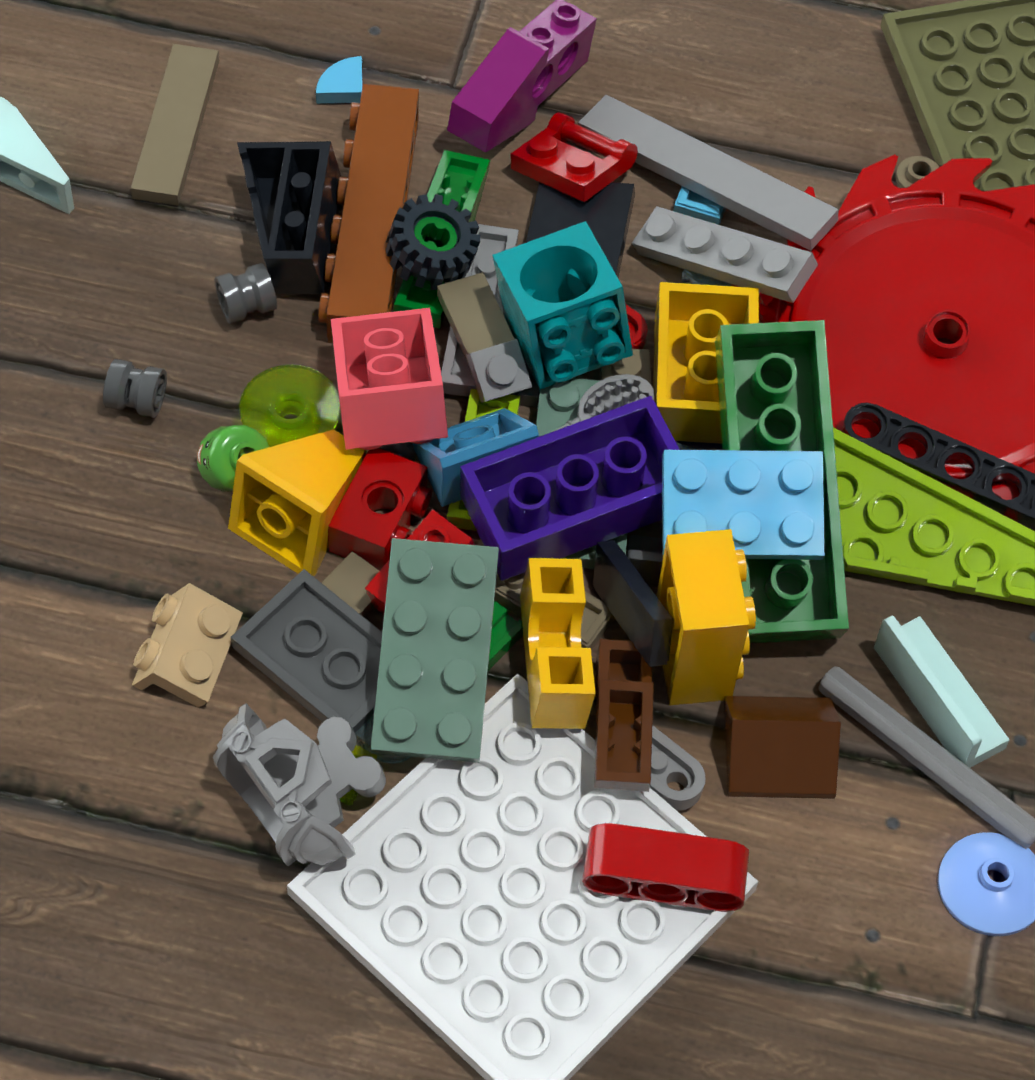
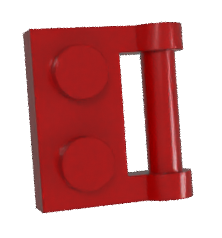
[510,112,638,202]

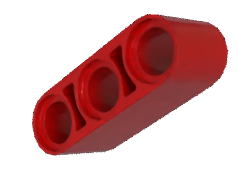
[582,823,749,912]

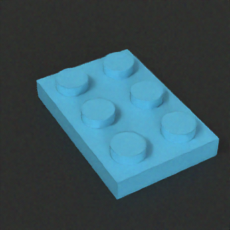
[662,450,825,560]

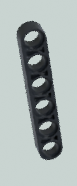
[842,403,1035,531]

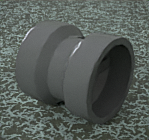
[214,263,277,324]
[103,359,167,418]

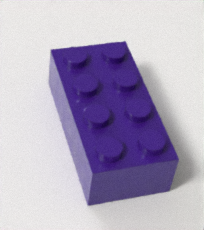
[460,396,680,581]

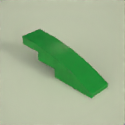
[393,150,490,329]

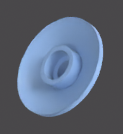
[938,832,1035,936]

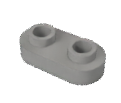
[650,725,706,811]

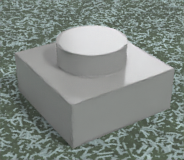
[466,339,532,403]

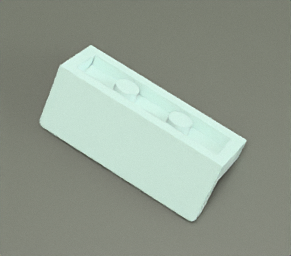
[874,615,1009,768]

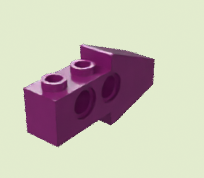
[447,0,597,153]

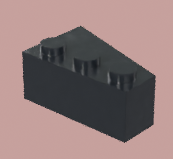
[237,141,341,294]

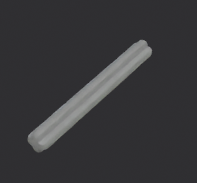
[819,666,1035,849]

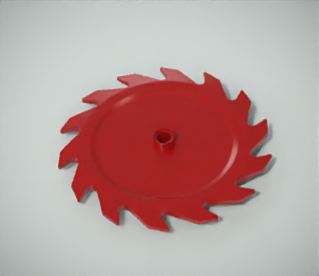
[759,154,1035,500]

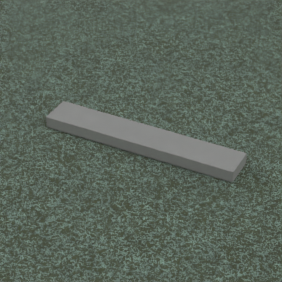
[578,95,838,251]

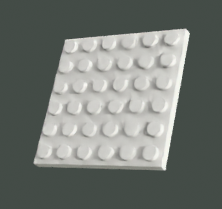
[287,674,759,1080]

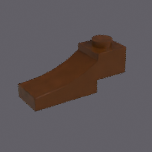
[594,639,654,792]

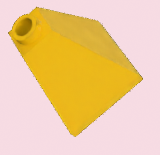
[228,429,366,577]

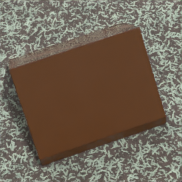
[724,696,841,799]

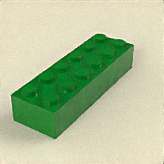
[715,320,849,643]

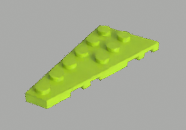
[833,427,1035,606]

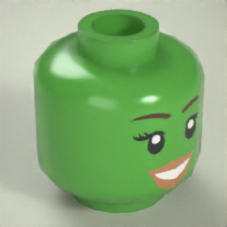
[197,425,269,492]

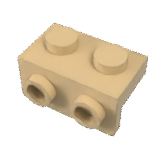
[132,583,243,708]

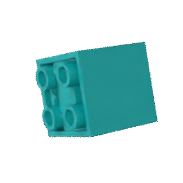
[492,221,633,389]

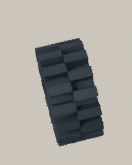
[386,194,480,290]

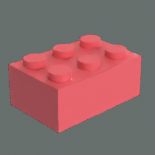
[331,308,448,450]

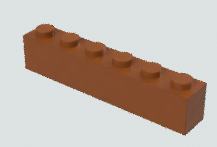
[319,84,419,343]

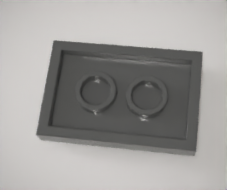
[231,569,382,735]

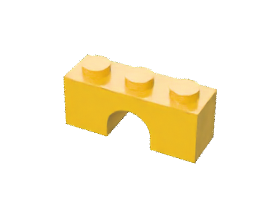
[520,558,595,729]

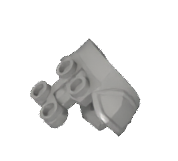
[213,703,386,866]

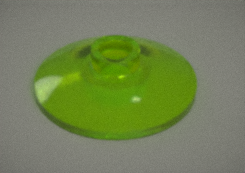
[239,364,341,447]

